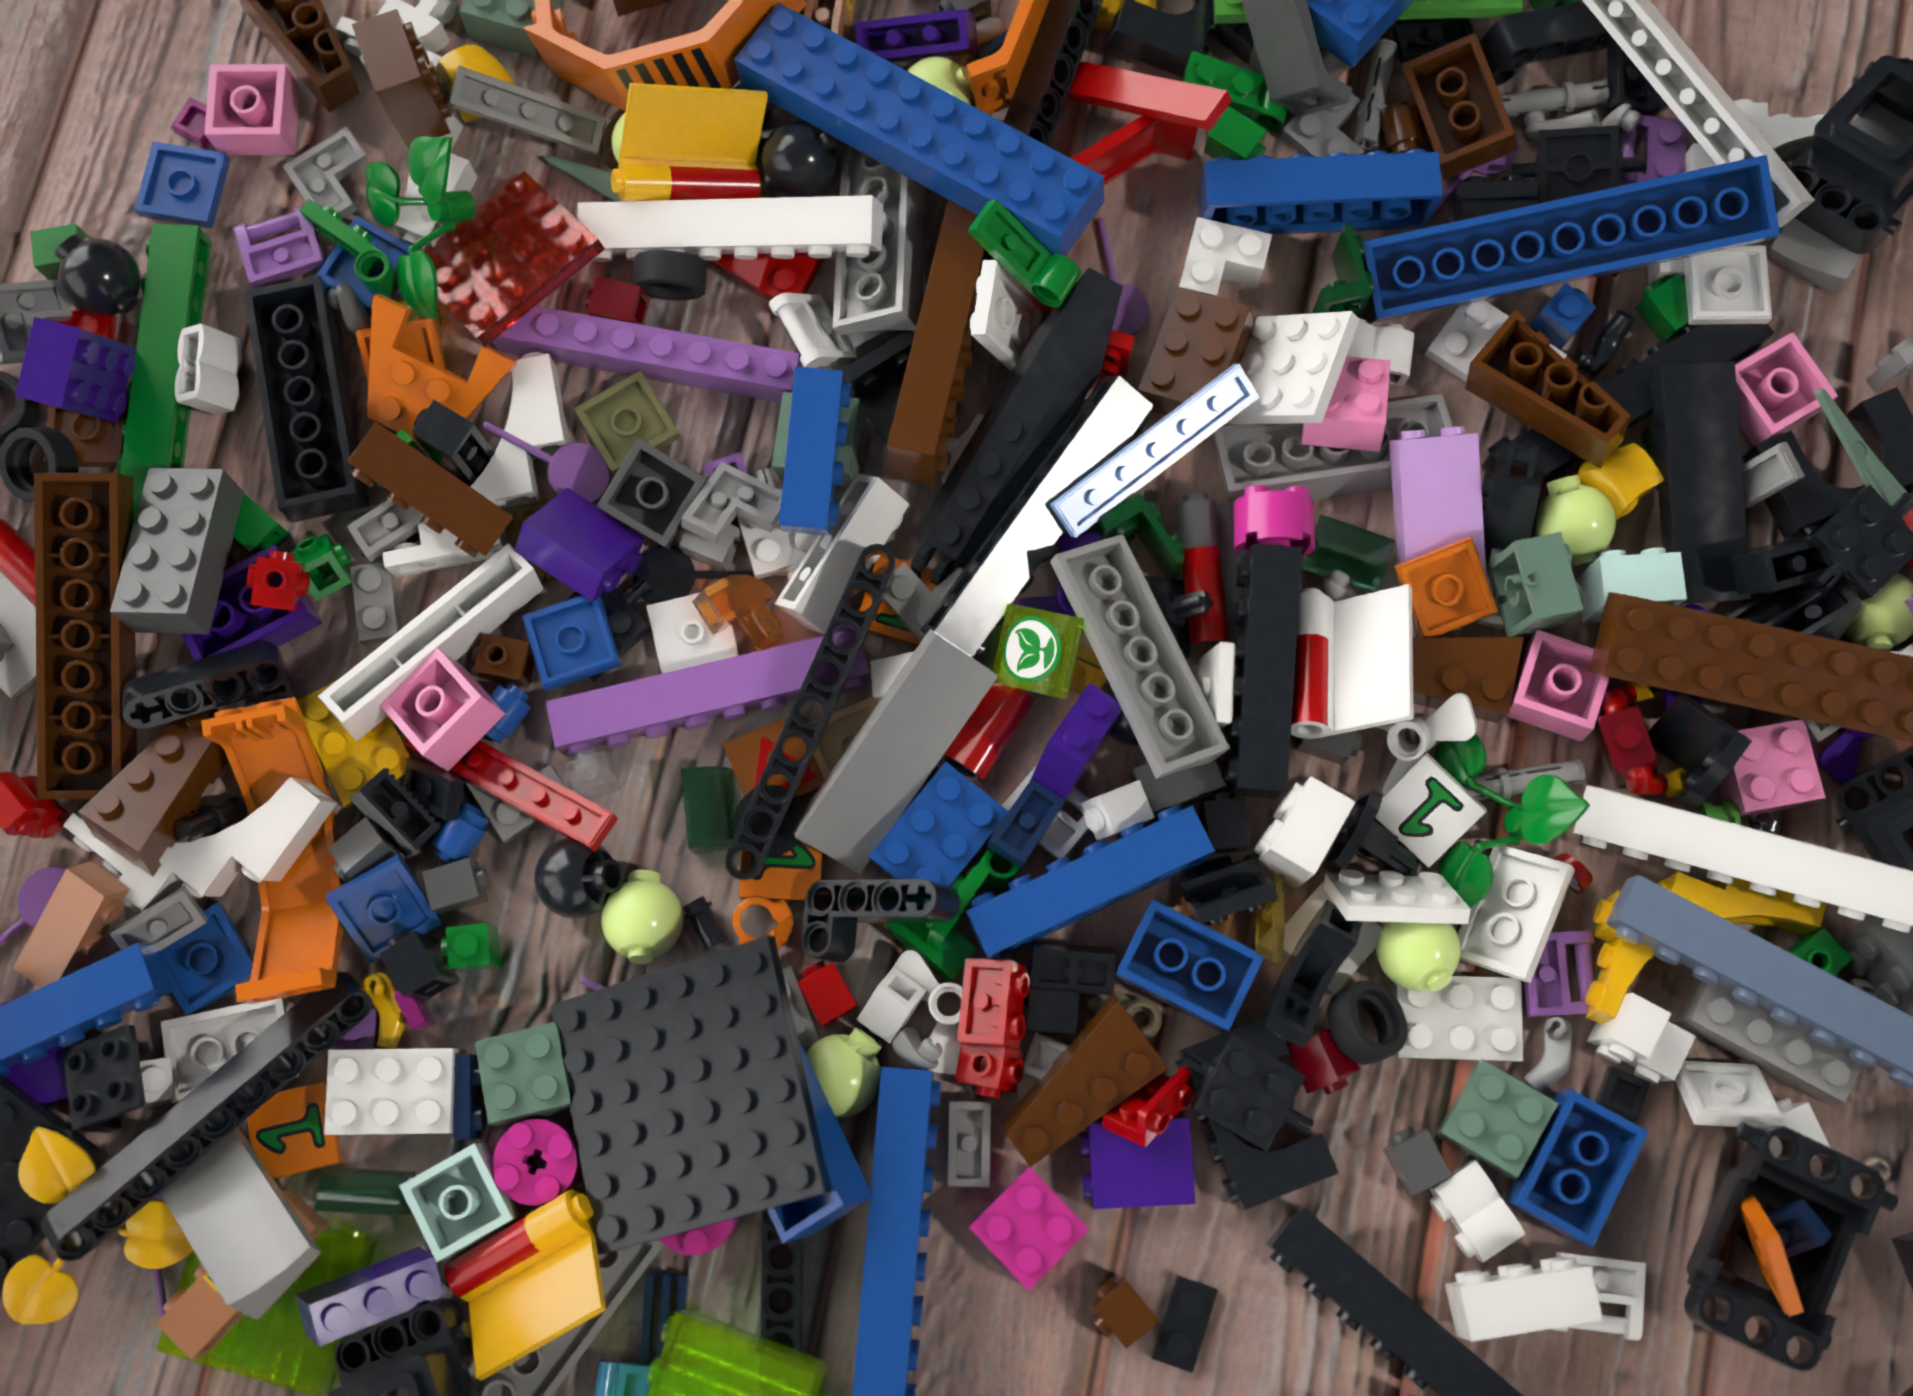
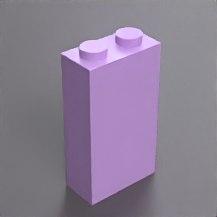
[1389,426,1486,582]

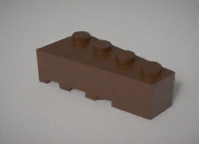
[239,0,360,112]
[1465,309,1631,469]
[347,422,513,558]
[1412,637,1524,723]
[78,708,229,877]
[1004,991,1168,1168]

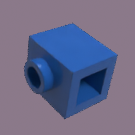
[1530,283,1596,350]

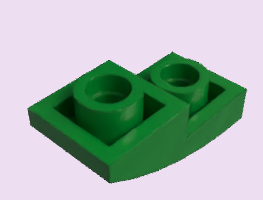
[883,923,977,980]

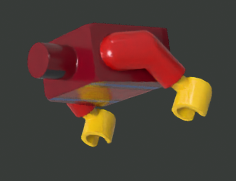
[1595,681,1688,798]

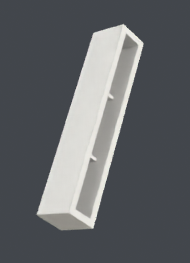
[318,543,544,741]

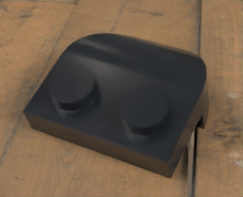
[1607,37,1670,116]
[1179,855,1278,925]

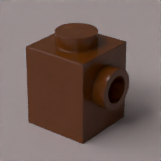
[471,633,535,688]
[1091,1277,1159,1349]

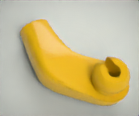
[362,972,407,1049]

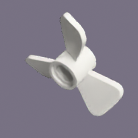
[1376,693,1477,795]
[890,950,962,1075]

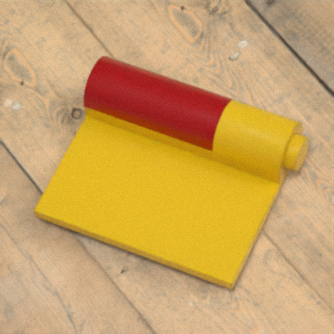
[611,83,768,201]
[444,1190,606,1381]

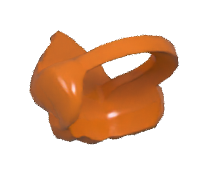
[732,896,794,951]

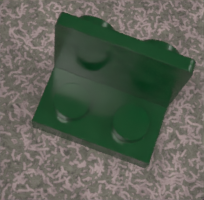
[1312,223,1374,318]
[1096,494,1185,579]

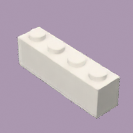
[775,474,910,634]

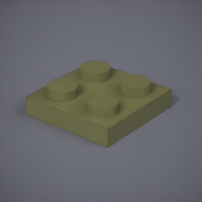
[574,370,681,476]

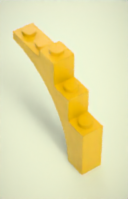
[1585,871,1827,1024]

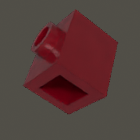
[586,277,651,325]
[1288,1028,1360,1095]

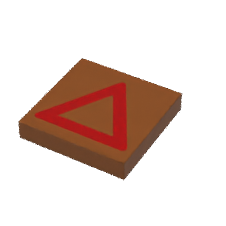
[722,716,825,799]

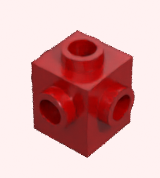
[247,550,310,611]
[954,1043,1024,1099]

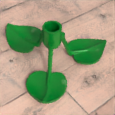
[365,136,475,320]
[1434,733,1590,908]

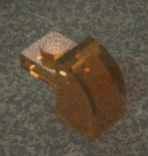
[692,575,785,651]

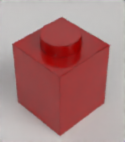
[797,960,859,1028]

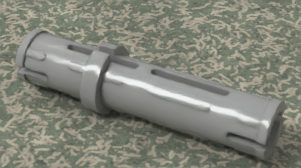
[1354,39,1398,151]
[1500,80,1609,117]
[1464,759,1585,801]

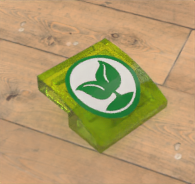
[993,603,1084,699]

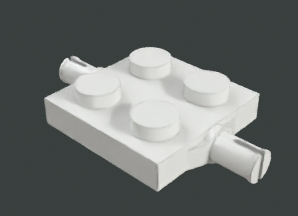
[736,468,818,580]

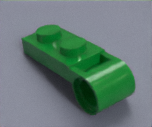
[1182,51,1287,132]
[299,199,398,296]
[967,199,1081,308]
[925,849,1019,952]

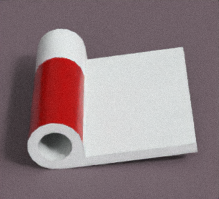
[0,519,36,700]
[1291,584,1413,739]

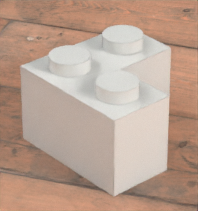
[1179,217,1272,297]
[1587,993,1696,1085]

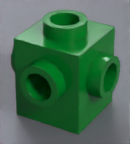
[292,533,352,601]

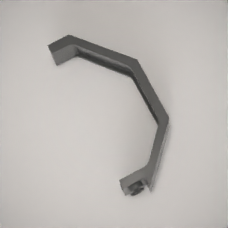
[1242,0,1352,117]

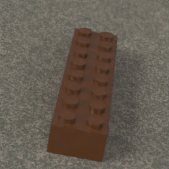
[887,200,995,486]
[34,473,137,799]
[1589,592,1913,743]

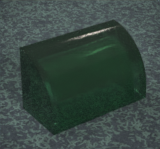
[1301,514,1395,593]
[681,766,738,854]
[314,1167,416,1215]

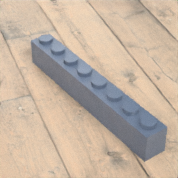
[1605,875,1913,1089]

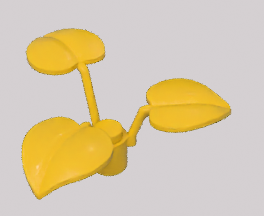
[2,1127,193,1324]

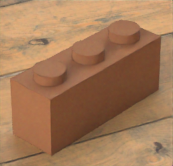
[13,861,130,988]

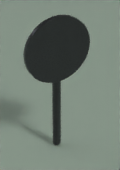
[633,545,768,604]

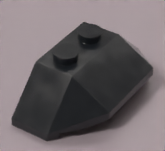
[1724,581,1862,640]

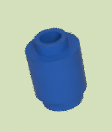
[486,683,531,744]
[432,802,490,863]

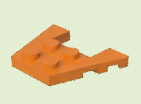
[367,294,518,441]

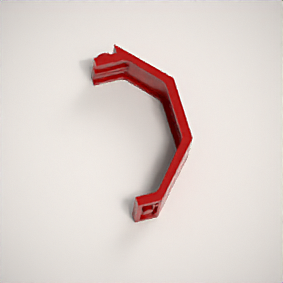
[1041,116,1199,379]

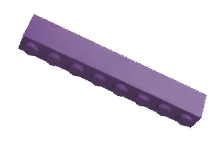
[488,299,803,403]
[545,629,871,757]

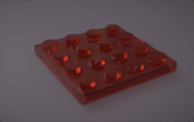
[423,171,605,348]

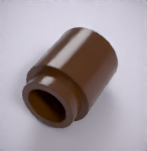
[1381,102,1425,154]

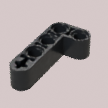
[1479,2,1612,86]
[122,641,296,729]
[801,879,960,963]

